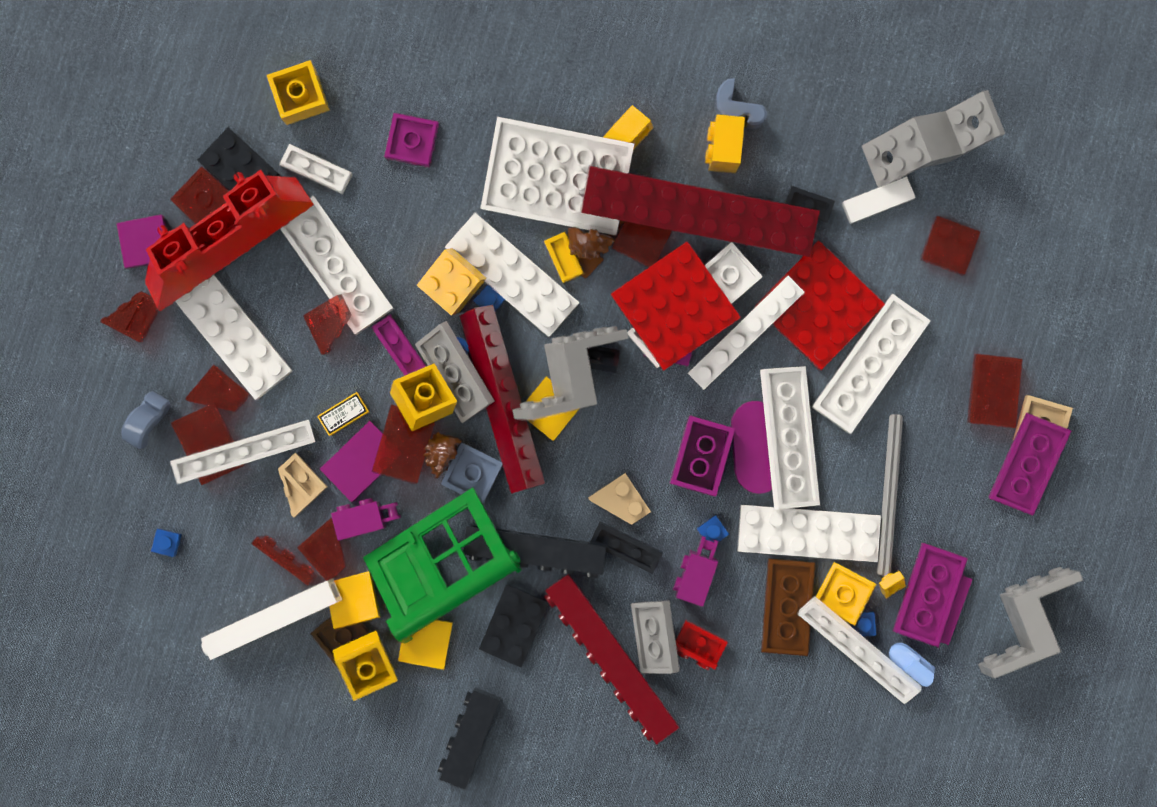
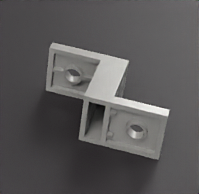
[862,90,1005,188]
[513,326,628,420]
[978,567,1083,678]

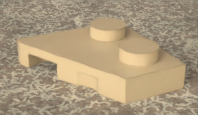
[278,453,328,518]
[588,473,651,525]

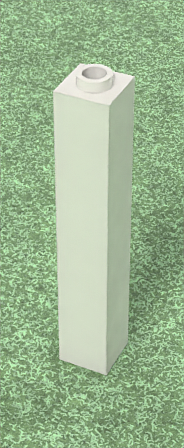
[201,579,342,660]

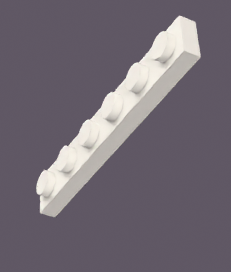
[688,276,804,390]
[170,420,315,484]
[798,596,922,704]

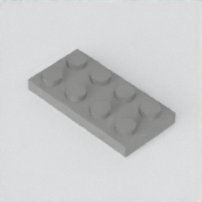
[415,321,494,423]

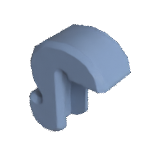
[715,78,767,129]
[121,391,171,449]

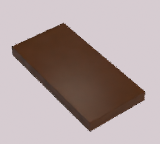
[761,558,815,656]

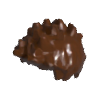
[568,227,616,260]
[424,432,462,479]

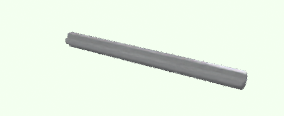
[877,414,903,576]

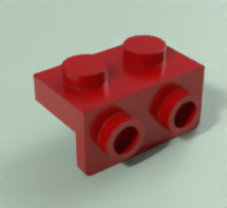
[675,620,728,670]

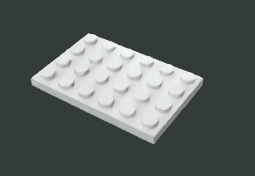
[481,117,634,235]

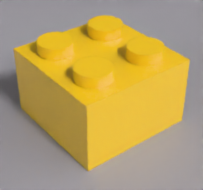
[267,60,330,125]
[705,115,745,173]
[417,248,487,316]
[390,363,457,431]
[333,631,398,701]

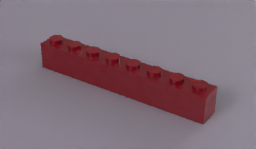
[459,305,545,494]
[544,574,679,745]

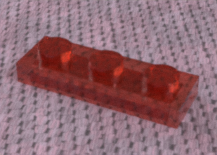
[251,535,317,586]

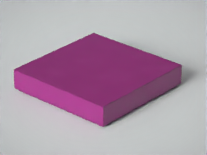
[384,113,439,168]
[116,214,166,269]

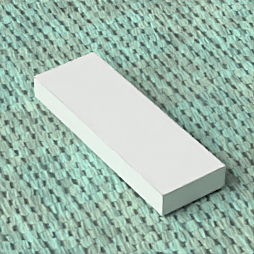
[280,144,353,195]
[842,177,915,224]

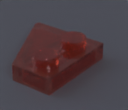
[100,291,159,343]
[303,294,352,355]
[185,365,251,412]
[297,518,347,581]

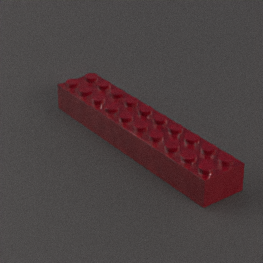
[580,166,820,257]

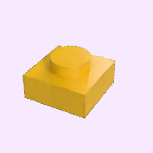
[879,571,906,598]

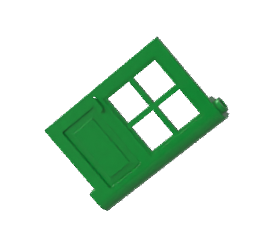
[363,487,522,644]

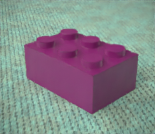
[669,416,735,497]

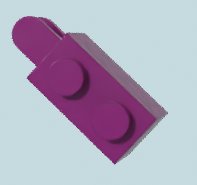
[331,498,401,541]
[673,536,718,607]

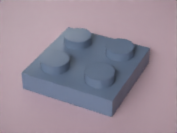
[441,442,503,504]

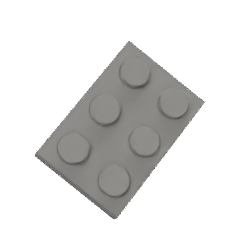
[631,600,680,673]

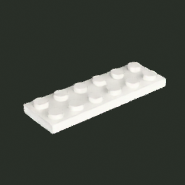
[280,196,394,335]
[445,213,579,338]
[627,242,763,368]
[175,275,293,400]
[812,294,931,434]
[760,366,820,510]
[737,505,881,562]

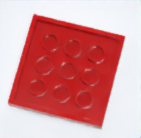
[610,241,741,371]
[754,241,885,371]

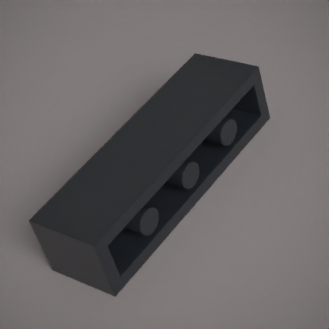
[437,688,501,790]

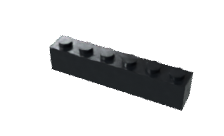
[463,525,608,578]

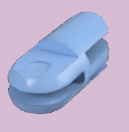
[889,643,935,687]

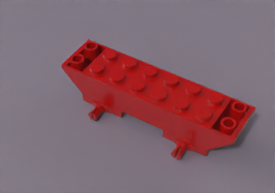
[145,170,314,311]

